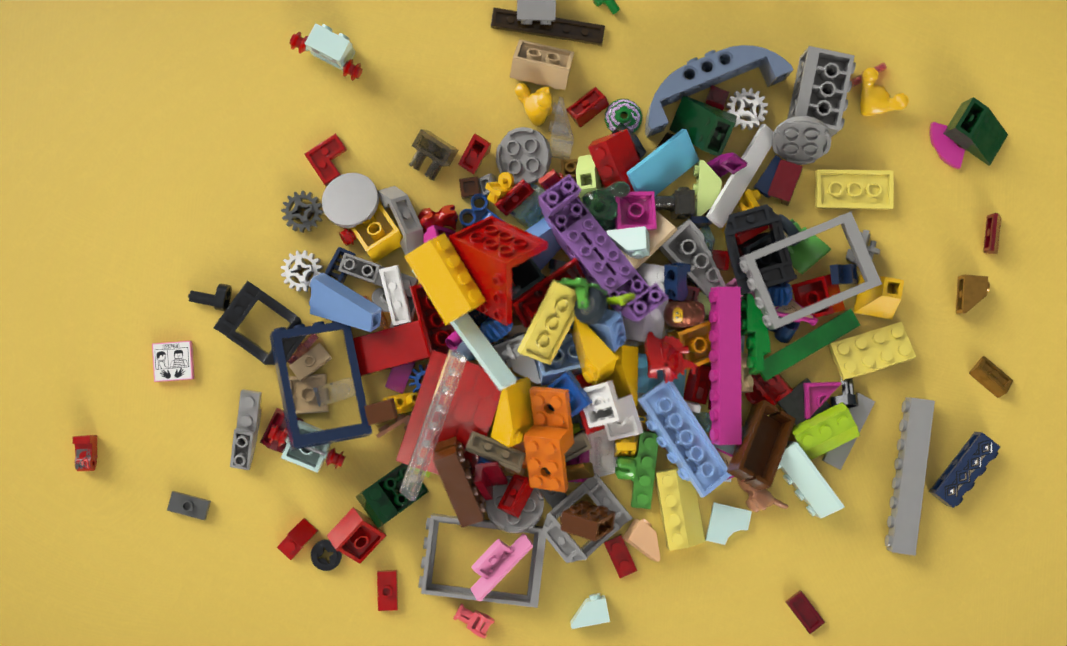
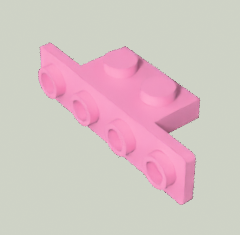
[471,533,533,602]

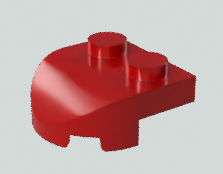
[745,373,793,406]

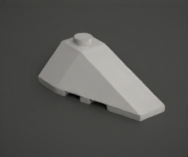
[658,219,726,298]

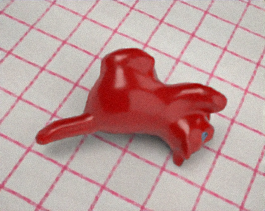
[418,205,459,236]

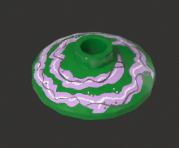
[605,99,642,133]

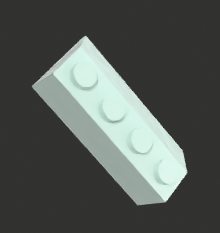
[778,441,845,518]

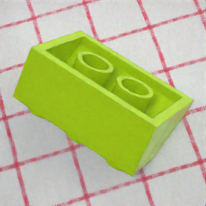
[791,402,860,460]

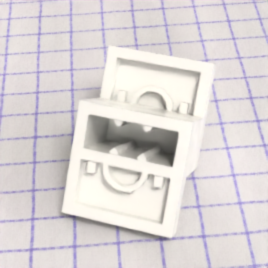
[583,380,643,441]

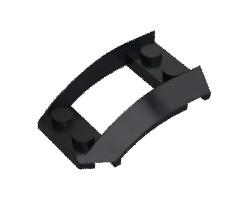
[724,204,797,295]
[213,281,306,365]

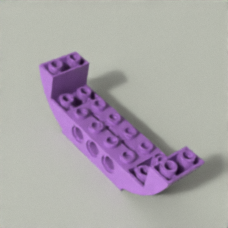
[538,174,668,322]

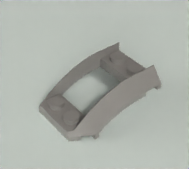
[541,473,633,563]

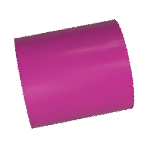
[445,330,463,352]

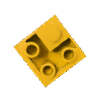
[853,275,904,320]

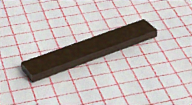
[491,8,605,46]

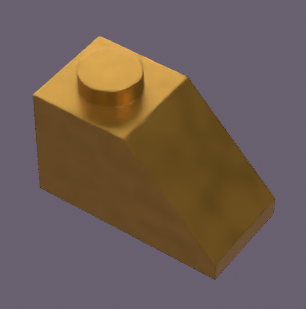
[956,274,990,314]

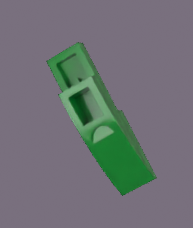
[741,293,771,375]

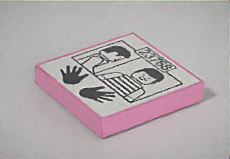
[152,341,194,382]

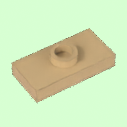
[289,343,332,382]

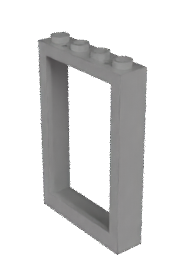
[739,211,882,330]
[418,513,546,608]

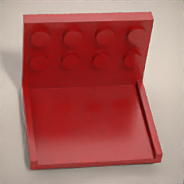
[449,216,548,326]

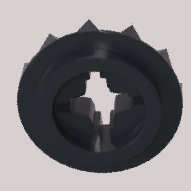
[311,539,342,571]

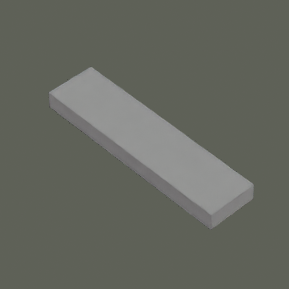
[822,393,875,470]

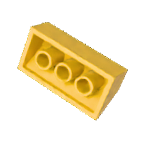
[404,233,486,325]

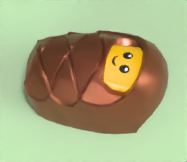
[664,299,705,328]

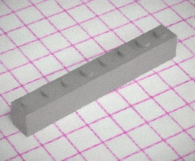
[885,397,935,556]

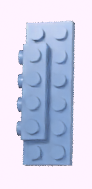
[637,380,732,497]

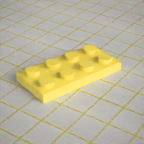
[815,169,894,210]
[517,280,577,365]
[828,322,916,381]

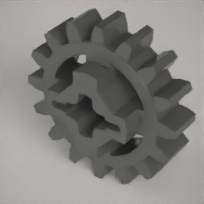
[281,191,324,233]

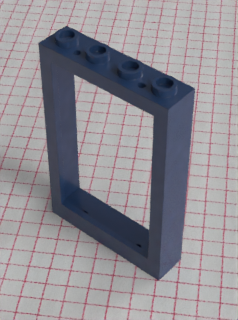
[269,321,372,451]

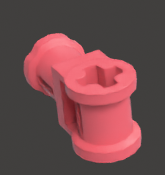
[453,603,495,639]

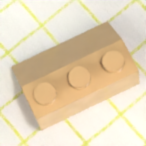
[510,39,574,90]
[618,211,678,270]

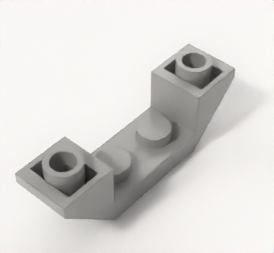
[378,186,424,256]

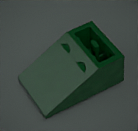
[669,95,737,156]
[943,97,1008,166]
[356,463,429,528]

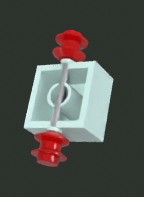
[289,23,363,81]
[268,420,346,473]

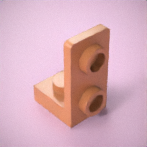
[376,414,411,438]

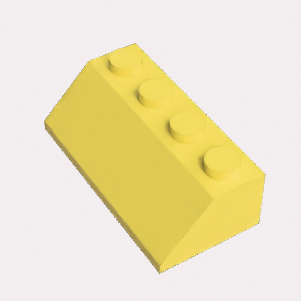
[655,467,705,551]

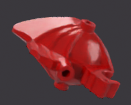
[645,331,697,383]

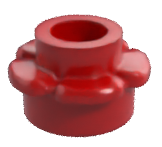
[339,228,356,246]

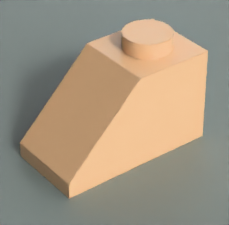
[622,518,660,562]

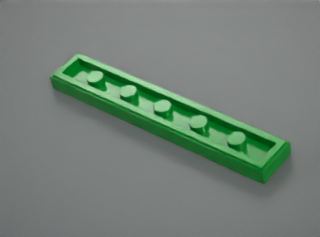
[760,309,860,381]

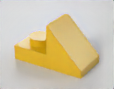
[614,436,636,457]

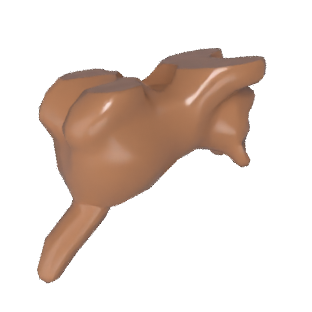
[737,478,788,512]

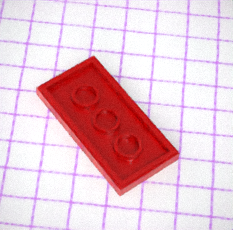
[353,320,429,376]

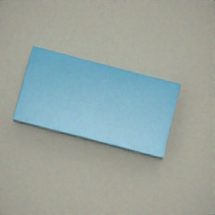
[626,129,699,196]

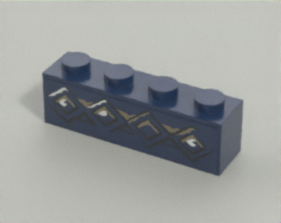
[928,432,1000,508]

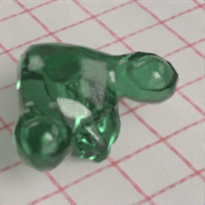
[582,181,630,233]

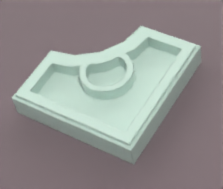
[705,502,752,545]

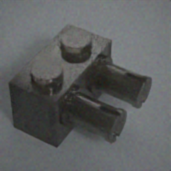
[408,129,459,181]
[655,187,695,219]

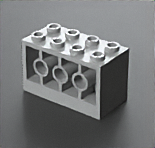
[787,46,856,137]

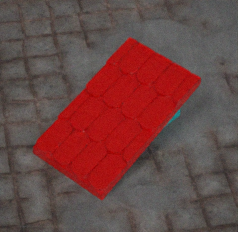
[396,350,502,475]

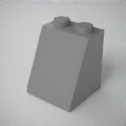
[517,0,556,25]

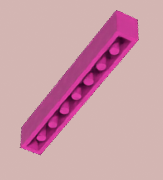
[709,287,742,445]

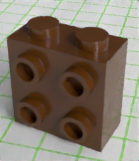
[560,501,615,541]

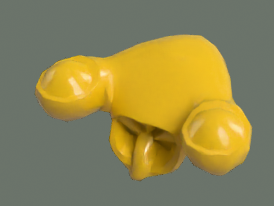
[860,67,909,116]
[515,83,552,127]

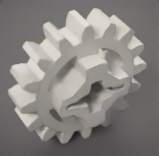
[726,88,768,130]
[281,250,323,292]

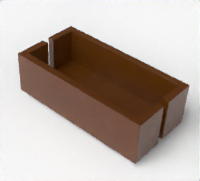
[726,400,796,491]
[433,436,486,528]

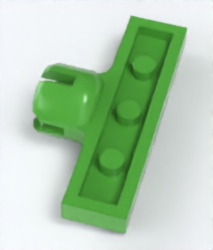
[615,431,658,509]

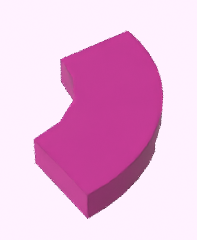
[930,122,965,169]

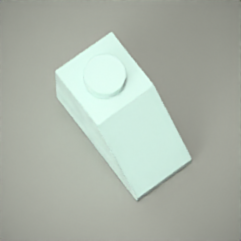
[607,226,650,259]
[570,593,610,629]

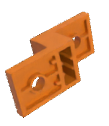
[523,386,574,493]

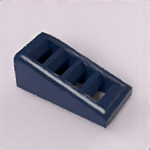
[325,247,356,284]

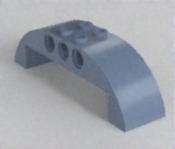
[645,45,793,138]

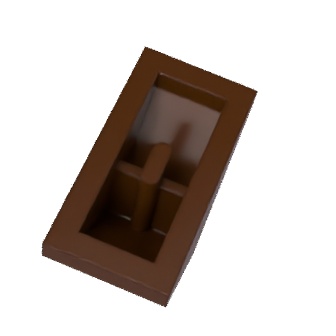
[364,398,398,425]

